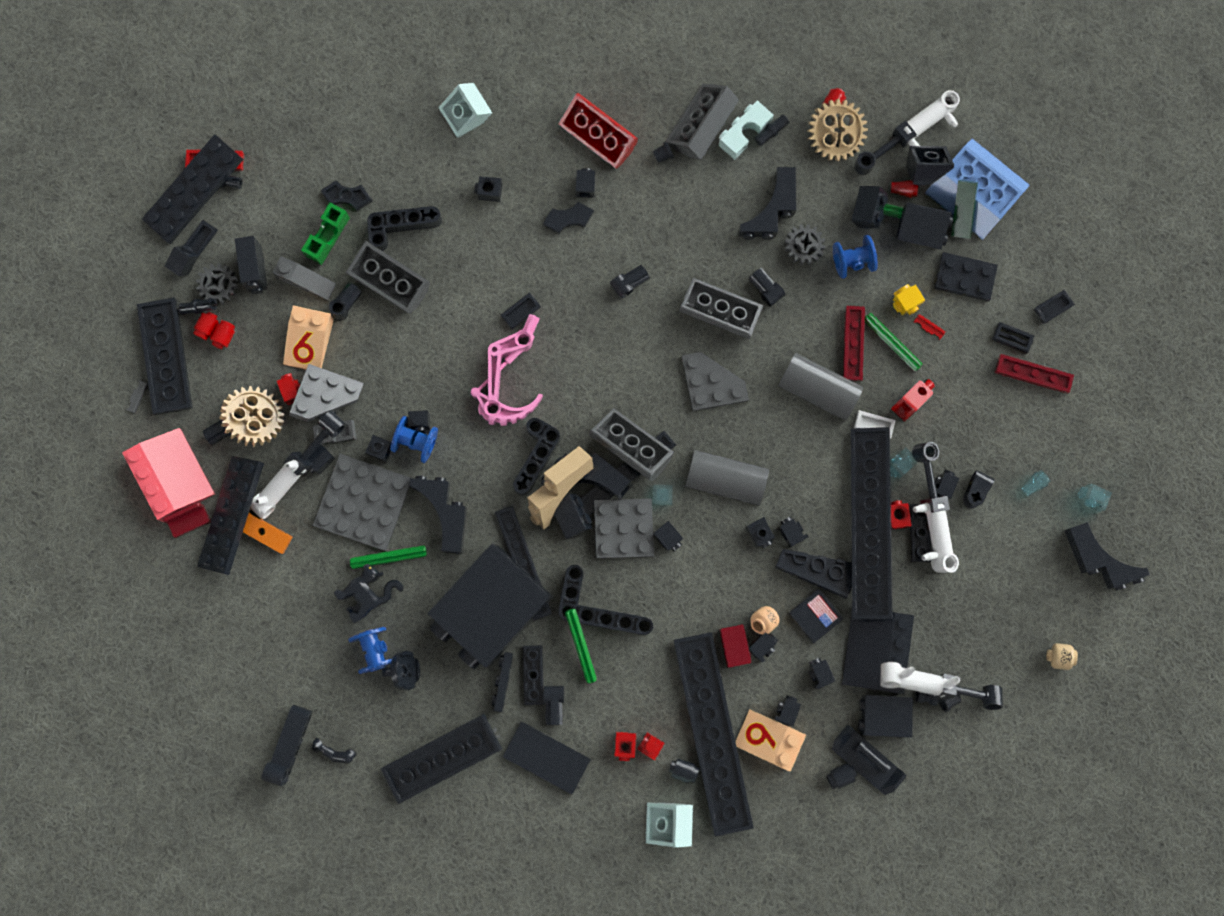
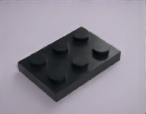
[934,252,998,302]

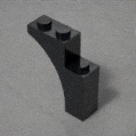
[739,167,796,240]
[540,453,633,500]
[409,476,467,554]
[1064,522,1150,591]

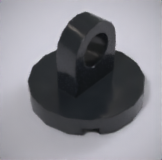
[382,651,420,691]

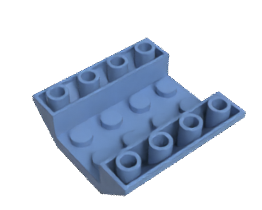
[925,139,1030,240]

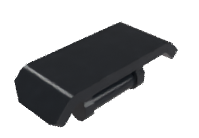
[832,725,906,795]

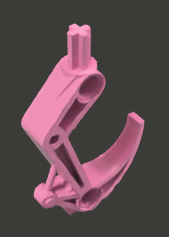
[470,314,543,426]

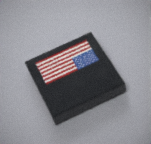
[788,589,844,644]

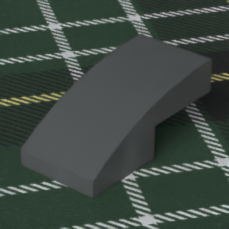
[313,420,357,445]

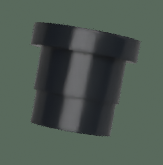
[652,141,674,163]
[938,694,961,712]

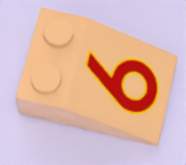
[283,306,334,370]
[735,709,806,772]

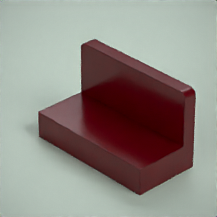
[163,502,211,539]
[719,625,751,668]

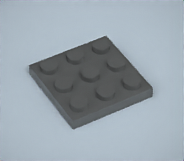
[593,499,654,559]

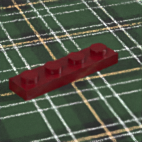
[843,306,865,382]
[995,354,1074,394]

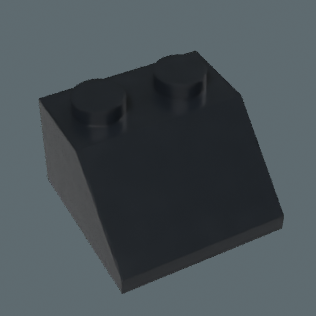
[906,146,954,186]

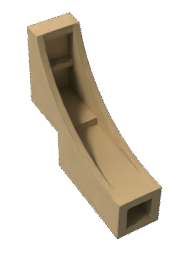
[528,446,593,529]

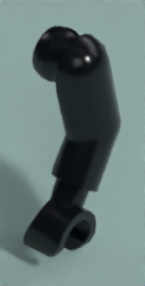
[312,737,356,763]

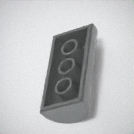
[345,241,430,313]
[679,278,763,340]
[778,352,863,421]
[589,408,674,481]
[685,450,769,506]

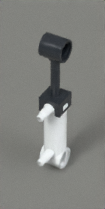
[854,90,960,175]
[250,411,346,520]
[912,442,959,573]
[881,662,1003,710]

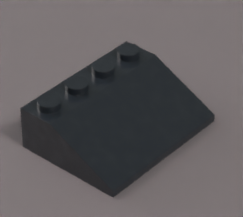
[842,612,914,694]

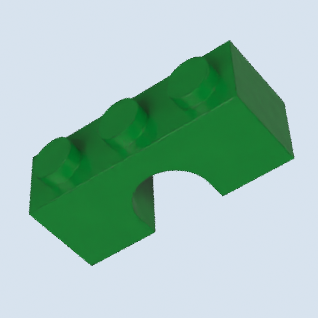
[301,203,350,266]

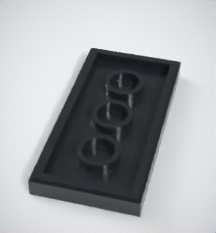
[503,722,591,795]

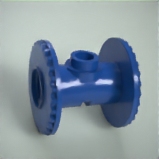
[833,235,878,279]
[391,416,438,463]
[349,627,392,674]

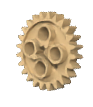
[807,99,868,161]
[220,386,284,447]

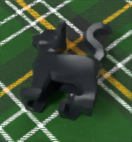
[333,564,403,623]

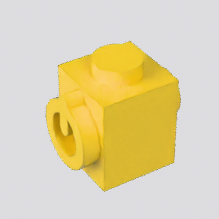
[893,284,925,316]

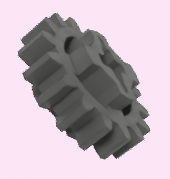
[784,224,826,265]
[196,263,239,305]

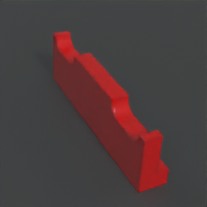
[914,314,945,340]

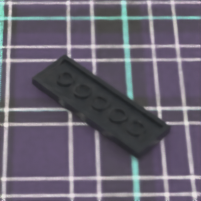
[142,134,244,244]
[137,297,193,415]
[197,456,264,575]
[380,714,502,804]

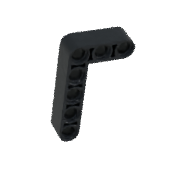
[559,565,653,635]

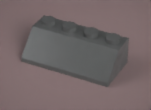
[666,83,739,160]

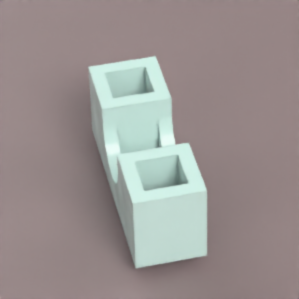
[719,101,774,160]

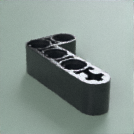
[367,206,442,251]
[513,418,560,496]
[261,704,313,786]

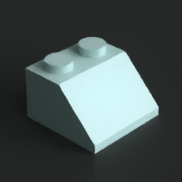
[438,83,492,138]
[646,803,693,847]

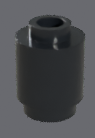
[668,758,699,784]
[826,763,857,789]

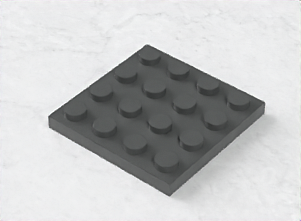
[313,454,410,551]

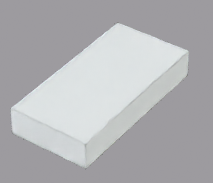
[854,410,896,439]

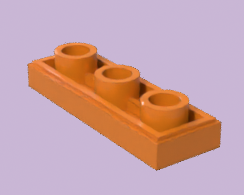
[243,513,293,554]

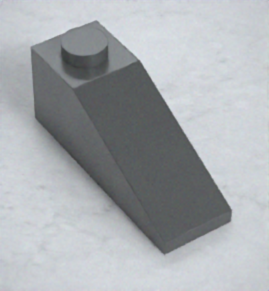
[273,256,336,301]

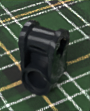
[963,470,994,509]

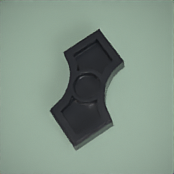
[320,181,373,211]
[543,202,594,234]

